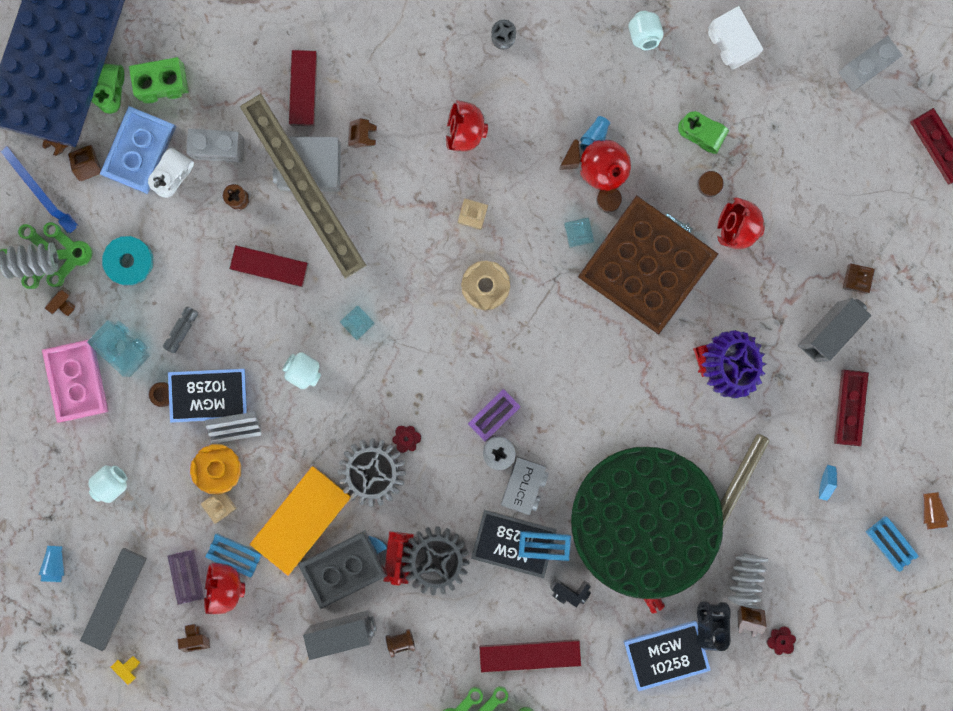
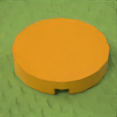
[190,444,242,495]

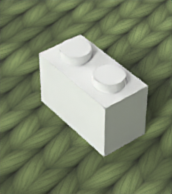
[708,6,763,70]

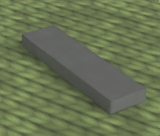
[80,548,147,651]

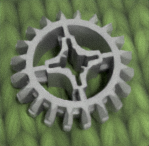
[338,438,406,507]

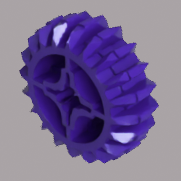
[701,330,767,399]

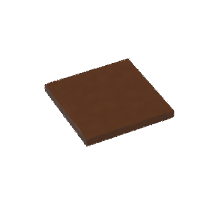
[578,195,719,335]

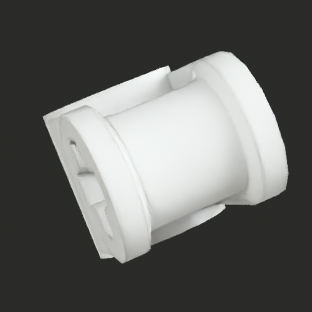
[148,147,194,198]

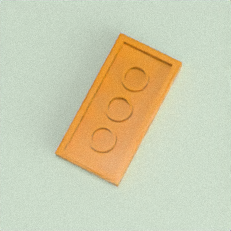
[249,465,351,576]

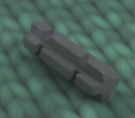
[163,307,198,353]

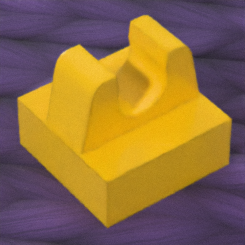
[110,656,140,685]

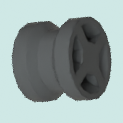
[491,19,516,50]

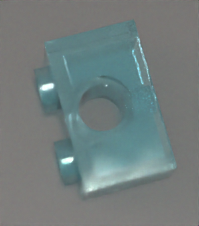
[87,320,151,377]

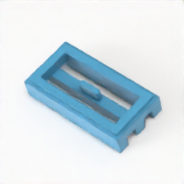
[865,516,919,572]
[518,531,571,561]
[205,533,262,578]

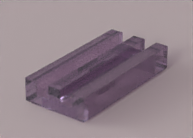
[167,549,204,605]

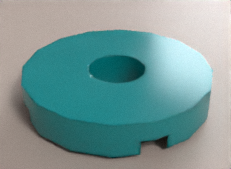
[102,236,153,286]

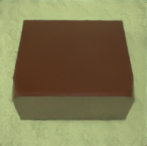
[559,139,580,170]
[68,145,101,182]

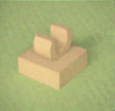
[458,198,488,230]
[201,492,237,524]

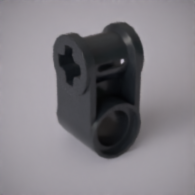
[697,601,731,651]

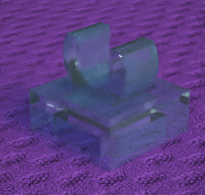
[564,217,594,248]
[340,305,375,341]

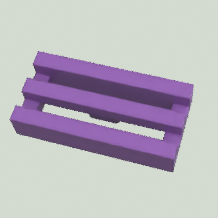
[468,389,521,441]

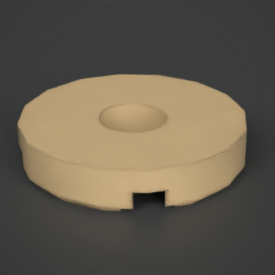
[461,261,511,310]

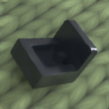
[550,578,591,608]

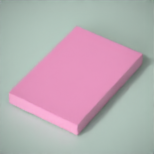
[42,339,109,423]

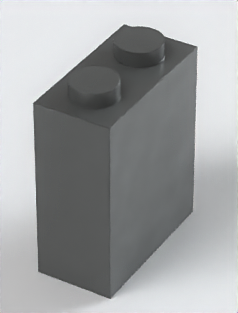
[798,298,872,362]
[303,610,377,660]

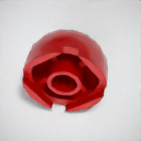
[446,100,488,152]
[580,139,631,191]
[717,197,765,249]
[204,563,245,614]

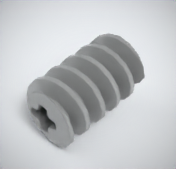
[0,242,59,279]
[483,436,516,470]
[728,553,768,609]

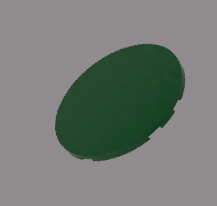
[571,447,723,599]

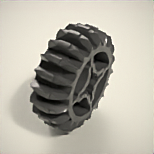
[401,526,470,595]

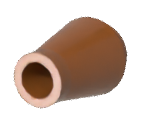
[923,492,949,530]

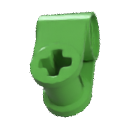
[92,64,125,114]
[678,111,729,154]

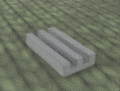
[205,411,262,444]

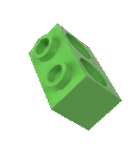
[129,57,189,103]

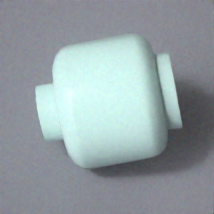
[628,11,664,50]
[282,352,321,389]
[88,465,127,503]

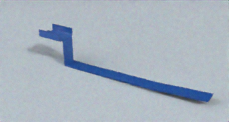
[0,146,79,234]

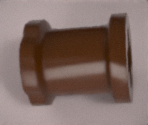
[222,184,249,210]
[385,629,416,658]

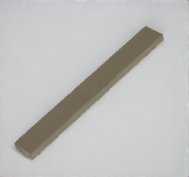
[239,93,367,279]

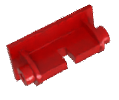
[383,531,414,585]

